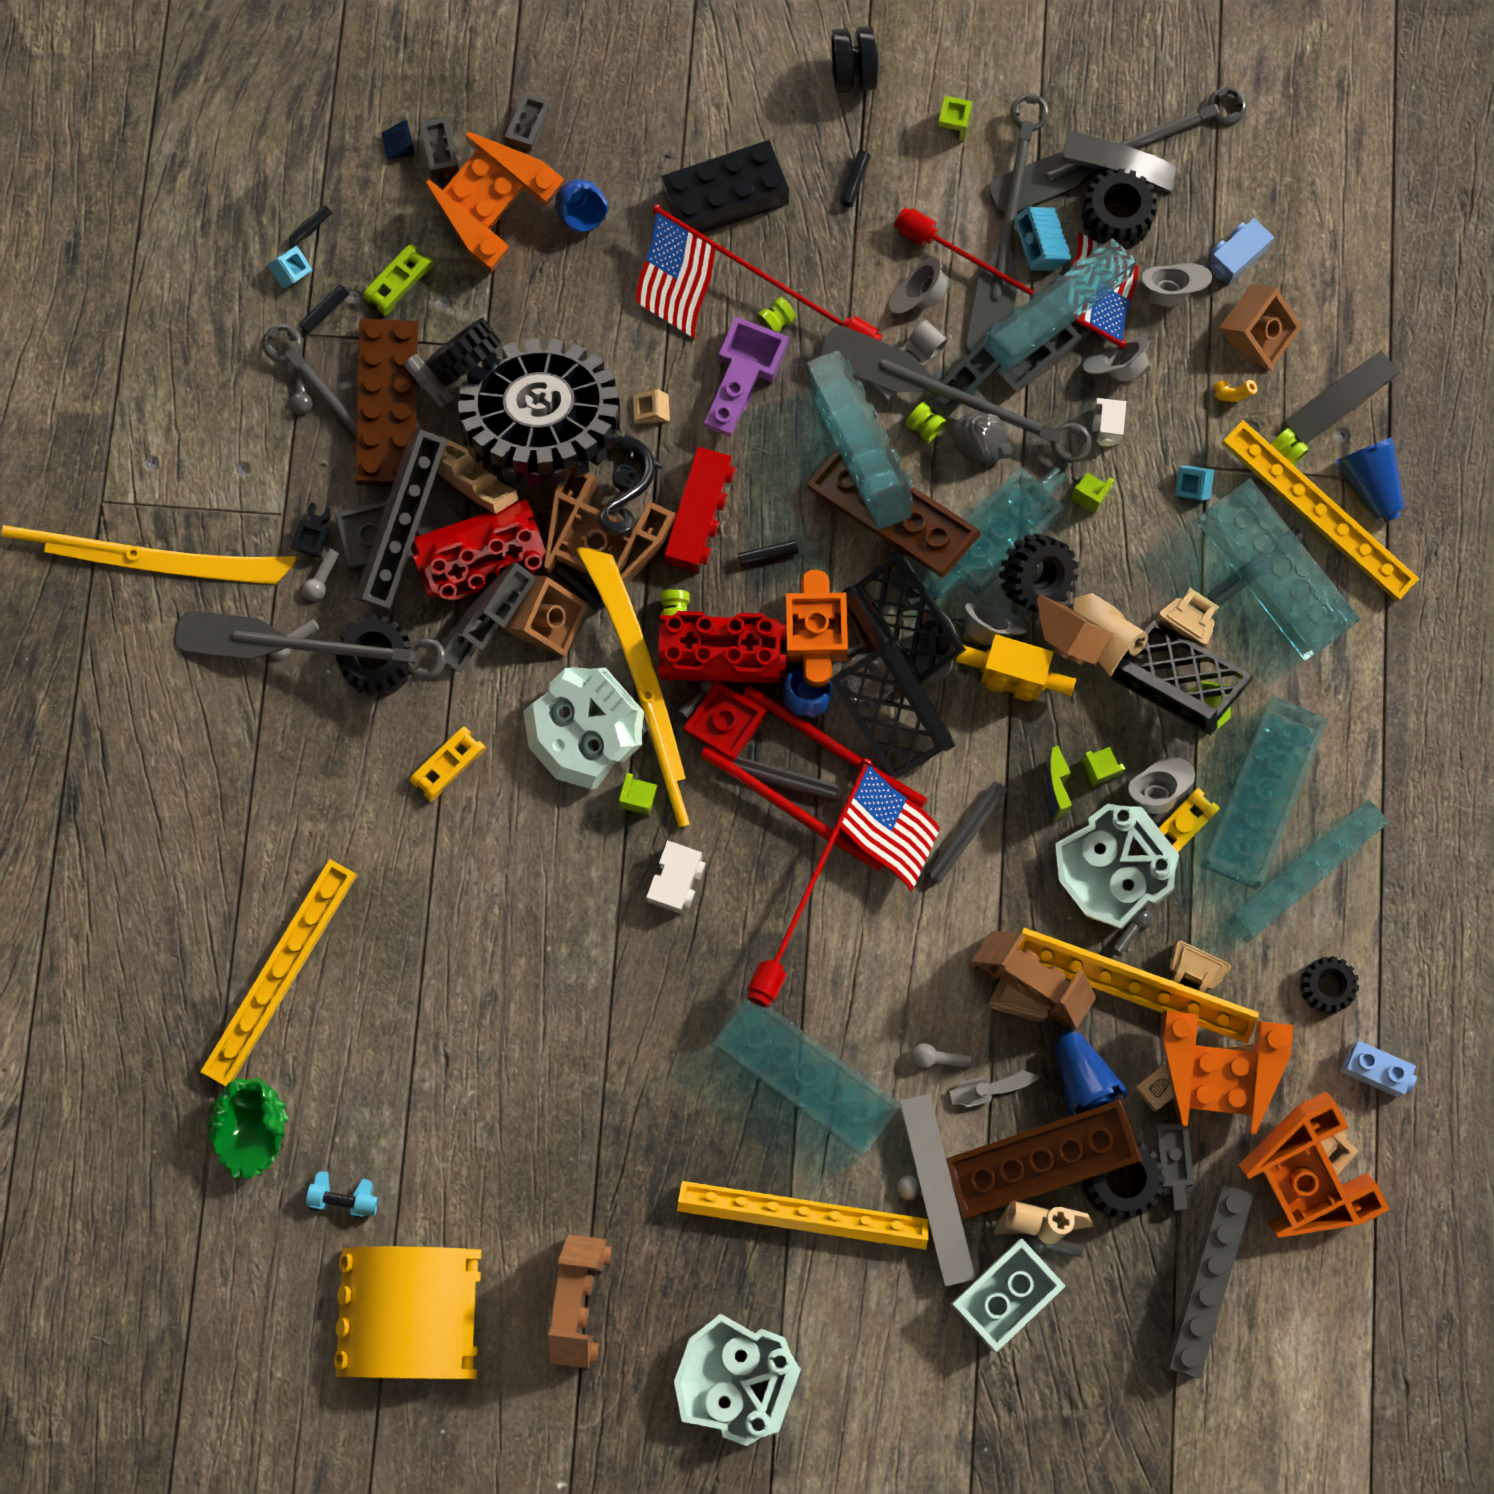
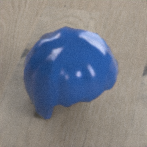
[555,179,609,233]
[781,667,834,718]

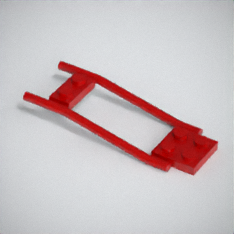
[683,681,928,872]

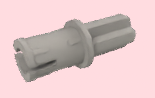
[404,354,454,409]

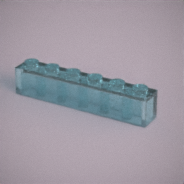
[984,238,1137,372]
[1227,799,1390,943]

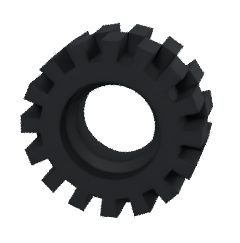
[1300,956,1359,1014]

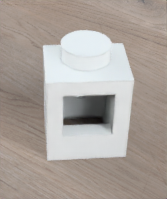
[1092,398,1126,446]

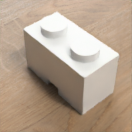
[647,840,706,914]

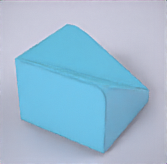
[267,246,313,288]
[1175,466,1215,500]

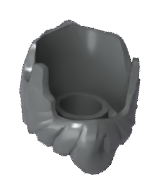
[953,412,1013,463]

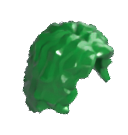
[206,1078,289,1180]

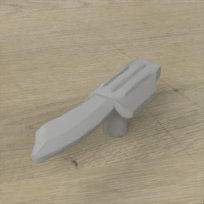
[949,1070,1039,1108]

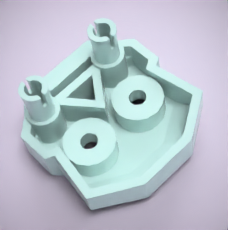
[523,667,648,789]
[1055,804,1179,930]
[674,1314,801,1446]

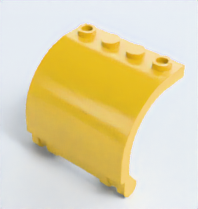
[334,1246,482,1379]

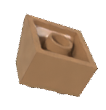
[1219,284,1302,370]
[502,576,588,657]
[1037,595,1113,665]

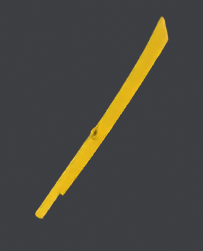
[2,525,298,585]
[577,547,690,828]

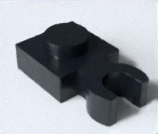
[290,502,332,558]

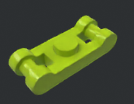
[362,244,434,316]

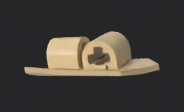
[1073,593,1148,677]
[994,1201,1093,1244]

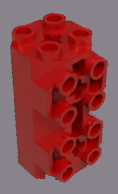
[411,499,546,600]
[658,611,787,683]

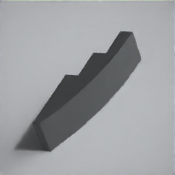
[504,93,551,210]
[420,117,460,237]
[1062,131,1176,194]
[996,316,1094,393]
[924,317,1028,420]
[1286,350,1400,445]
[434,561,537,673]

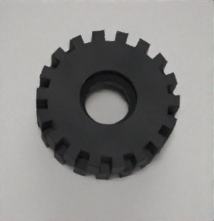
[426,318,502,387]
[999,533,1078,612]

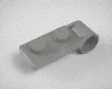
[867,320,948,403]

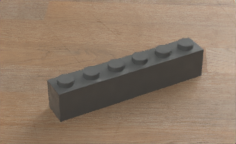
[354,429,447,609]
[1164,1184,1254,1379]

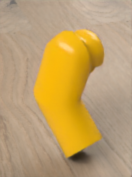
[1213,380,1257,402]

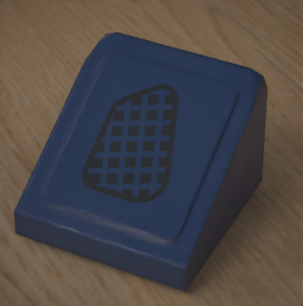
[381,120,415,160]

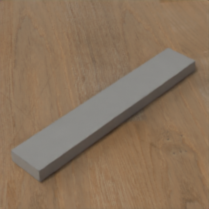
[899,1094,976,1287]

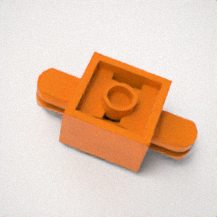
[786,569,848,688]

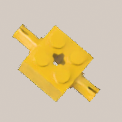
[955,634,1076,701]

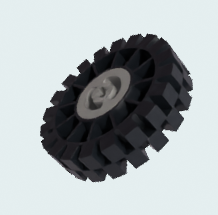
[458,338,621,486]

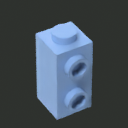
[1208,218,1275,285]
[1340,1040,1417,1098]

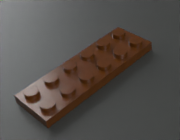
[356,319,418,486]
[807,442,981,578]
[946,1100,1142,1220]

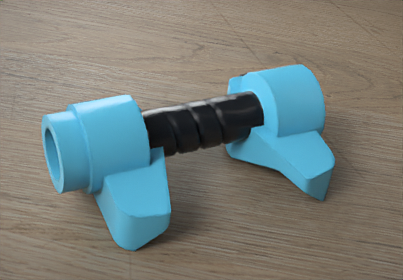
[306,1172,379,1220]

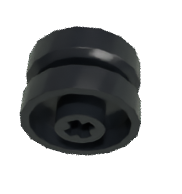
[831,26,878,93]

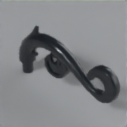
[598,434,663,537]

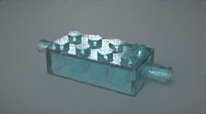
[930,467,1068,600]

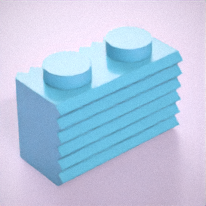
[1014,207,1071,271]

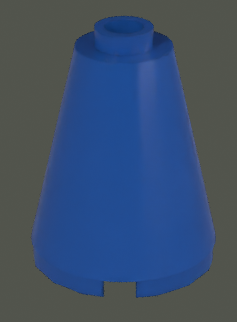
[1336,437,1405,523]
[1054,1031,1128,1116]

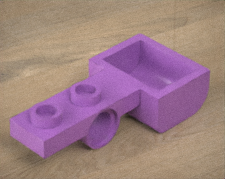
[704,316,789,437]

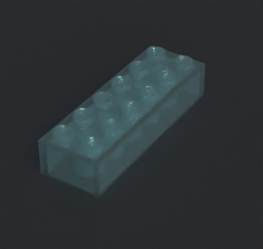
[806,350,914,530]
[1196,478,1361,661]
[1200,696,1329,890]
[714,998,902,1158]

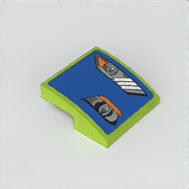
[1044,746,1072,822]

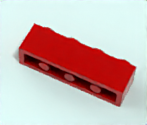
[664,447,736,573]

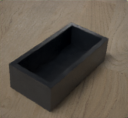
[661,139,789,234]

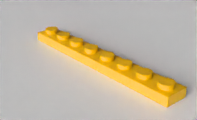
[1221,420,1419,602]
[200,859,357,1086]
[1018,928,1259,1044]
[677,1181,929,1250]

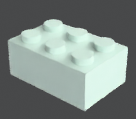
[950,1238,1066,1352]

